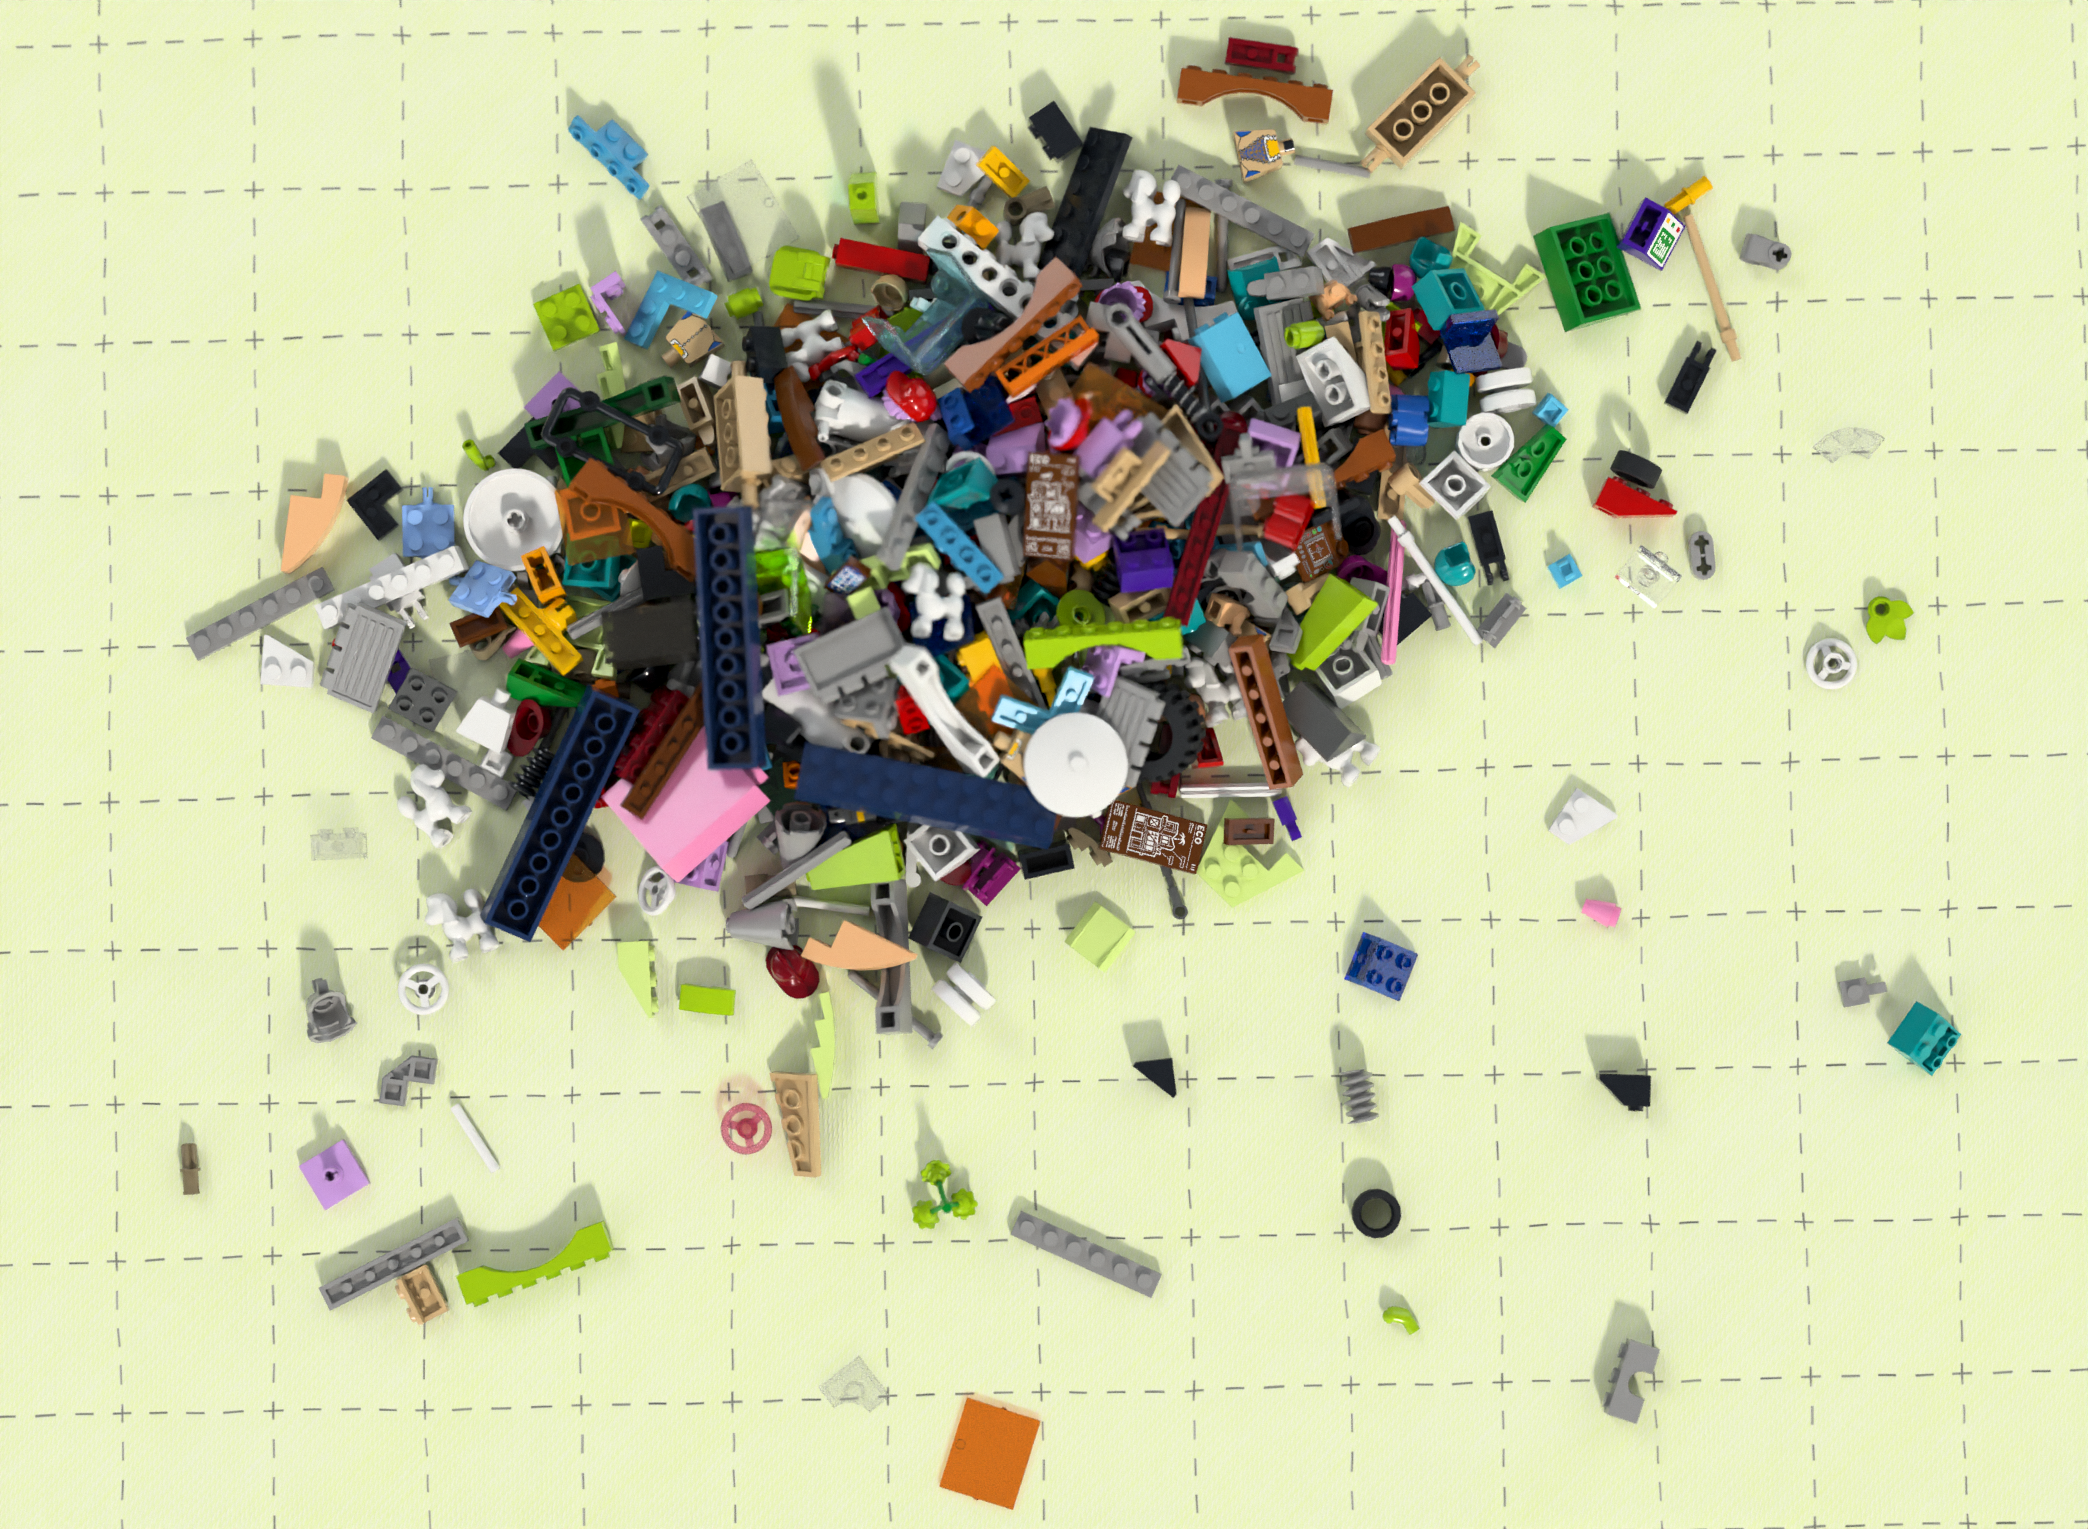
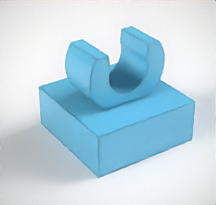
[1547,554,1582,589]

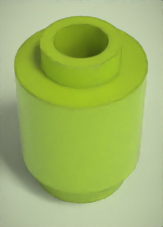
[724,287,764,320]
[1284,320,1325,349]

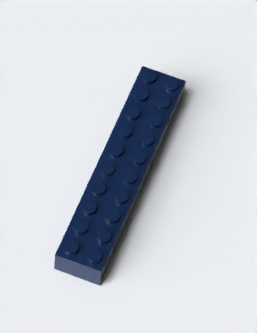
[693,506,767,770]
[480,684,640,942]
[794,742,1057,849]

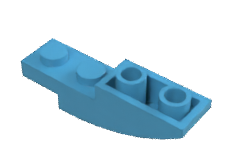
[807,496,859,595]

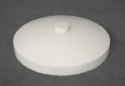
[463,468,567,571]
[831,472,897,561]
[1023,713,1128,817]

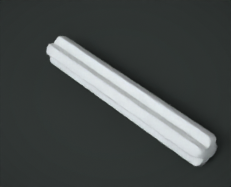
[1180,783,1281,798]

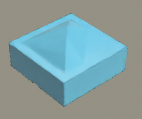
[1532,393,1568,427]

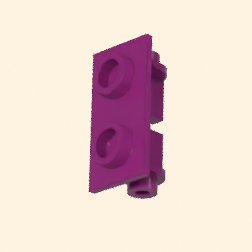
[957,839,997,892]
[968,852,1021,906]

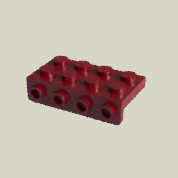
[610,685,689,785]

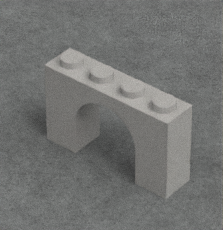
[909,514,1021,597]

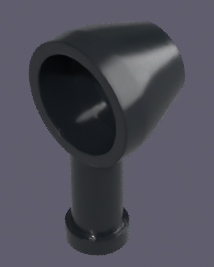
[1368,267,1393,297]
[1402,340,1443,379]

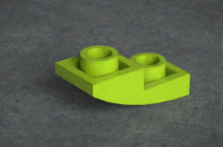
[679,983,736,1016]

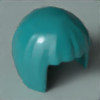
[1409,237,1453,279]
[668,484,711,523]
[1434,541,1476,586]

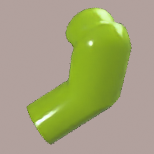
[462,439,496,471]
[1382,1306,1420,1335]

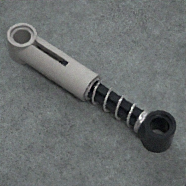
[1106,303,1223,442]

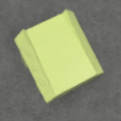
[1064,901,1136,973]

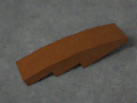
[1347,206,1455,254]
[774,365,826,472]

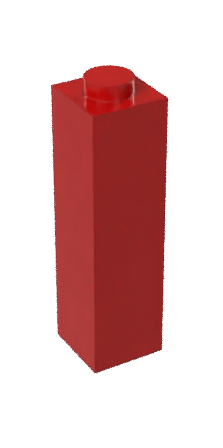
[832,238,931,285]

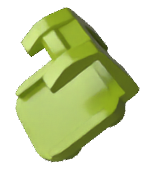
[769,246,831,301]

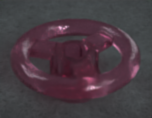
[721,1103,772,1155]

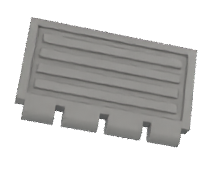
[1253,298,1314,406]
[1130,412,1214,526]
[320,602,407,714]
[793,606,906,705]
[1095,675,1165,789]

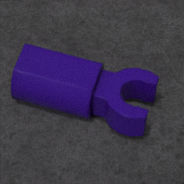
[1272,796,1302,841]

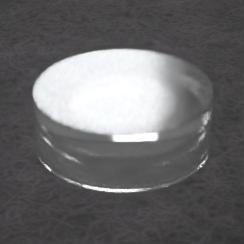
[1406,445,1426,466]

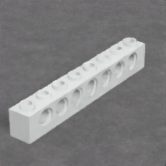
[918,215,1098,372]

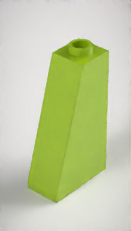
[848,172,879,225]
[1286,574,1378,671]
[806,823,906,890]

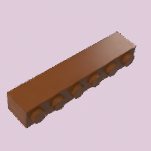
[1228,634,1303,790]

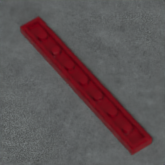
[1163,422,1248,627]

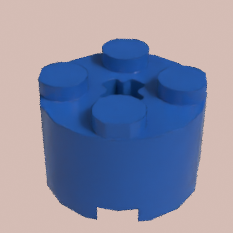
[1387,394,1429,446]

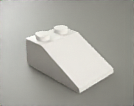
[1296,337,1371,427]
[1312,646,1382,709]

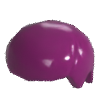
[1390,264,1417,303]

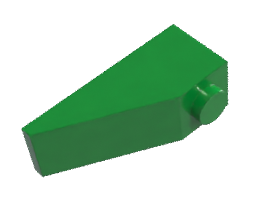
[506,658,587,707]

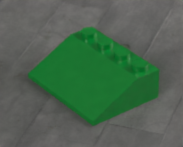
[1533,213,1641,332]

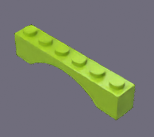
[1024,617,1183,669]
[456,1220,614,1307]

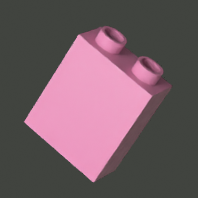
[601,725,771,882]

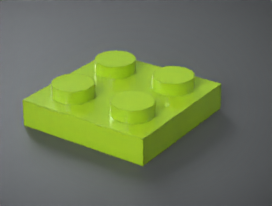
[533,284,600,352]

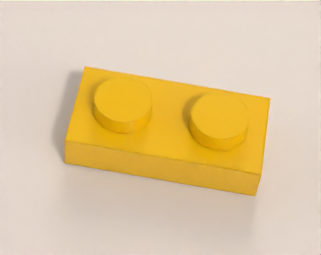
[975,146,1030,198]

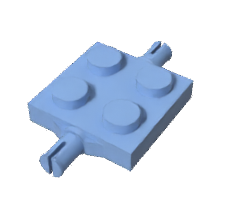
[402,487,455,559]
[448,560,517,618]

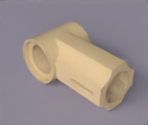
[1388,462,1435,509]
[1285,572,1331,616]

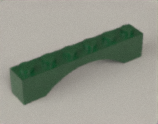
[524,376,681,450]

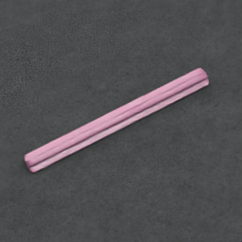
[1381,520,1406,665]

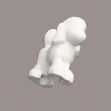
[1122,170,1181,247]
[993,212,1054,283]
[780,309,844,383]
[902,564,966,640]
[1184,657,1248,727]
[1295,735,1381,788]
[397,764,472,849]
[424,889,499,963]

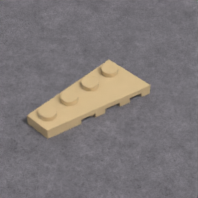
[769,1071,821,1178]

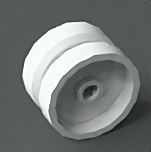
[1475,368,1537,414]
[1455,413,1514,472]
[931,962,997,1027]

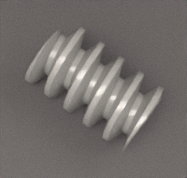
[1339,1069,1379,1124]

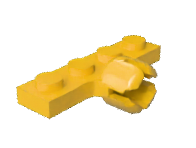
[498,587,583,676]

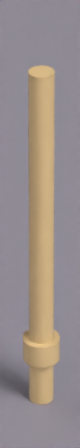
[1683,214,1741,362]

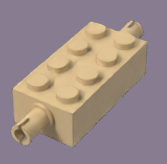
[1360,55,1480,173]
[714,360,773,509]

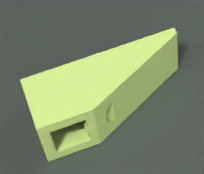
[617,941,659,1018]

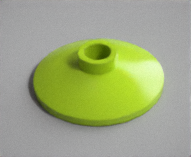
[1057,590,1106,627]

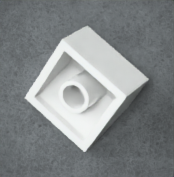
[1419,450,1491,520]
[904,825,981,881]

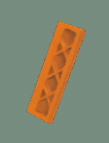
[995,315,1099,399]

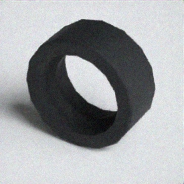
[1610,450,1662,489]
[1351,1189,1401,1238]

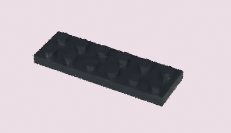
[1037,127,1133,280]

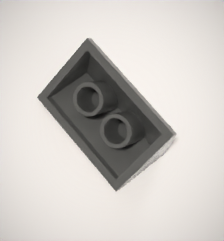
[1283,681,1366,762]

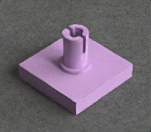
[524,371,581,420]
[766,633,819,696]
[299,1139,370,1210]

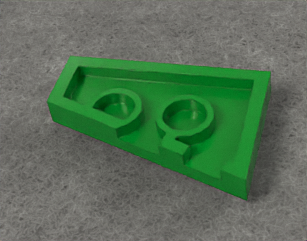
[1491,424,1566,503]

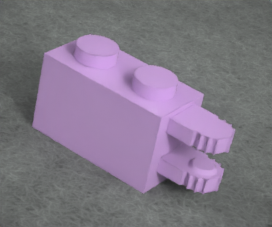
[1072,410,1143,479]

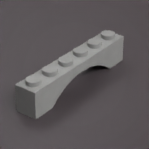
[870,879,912,1035]

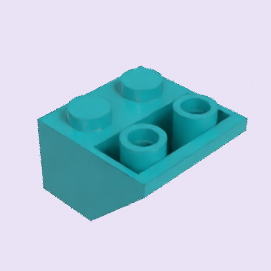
[1887,1001,1961,1076]

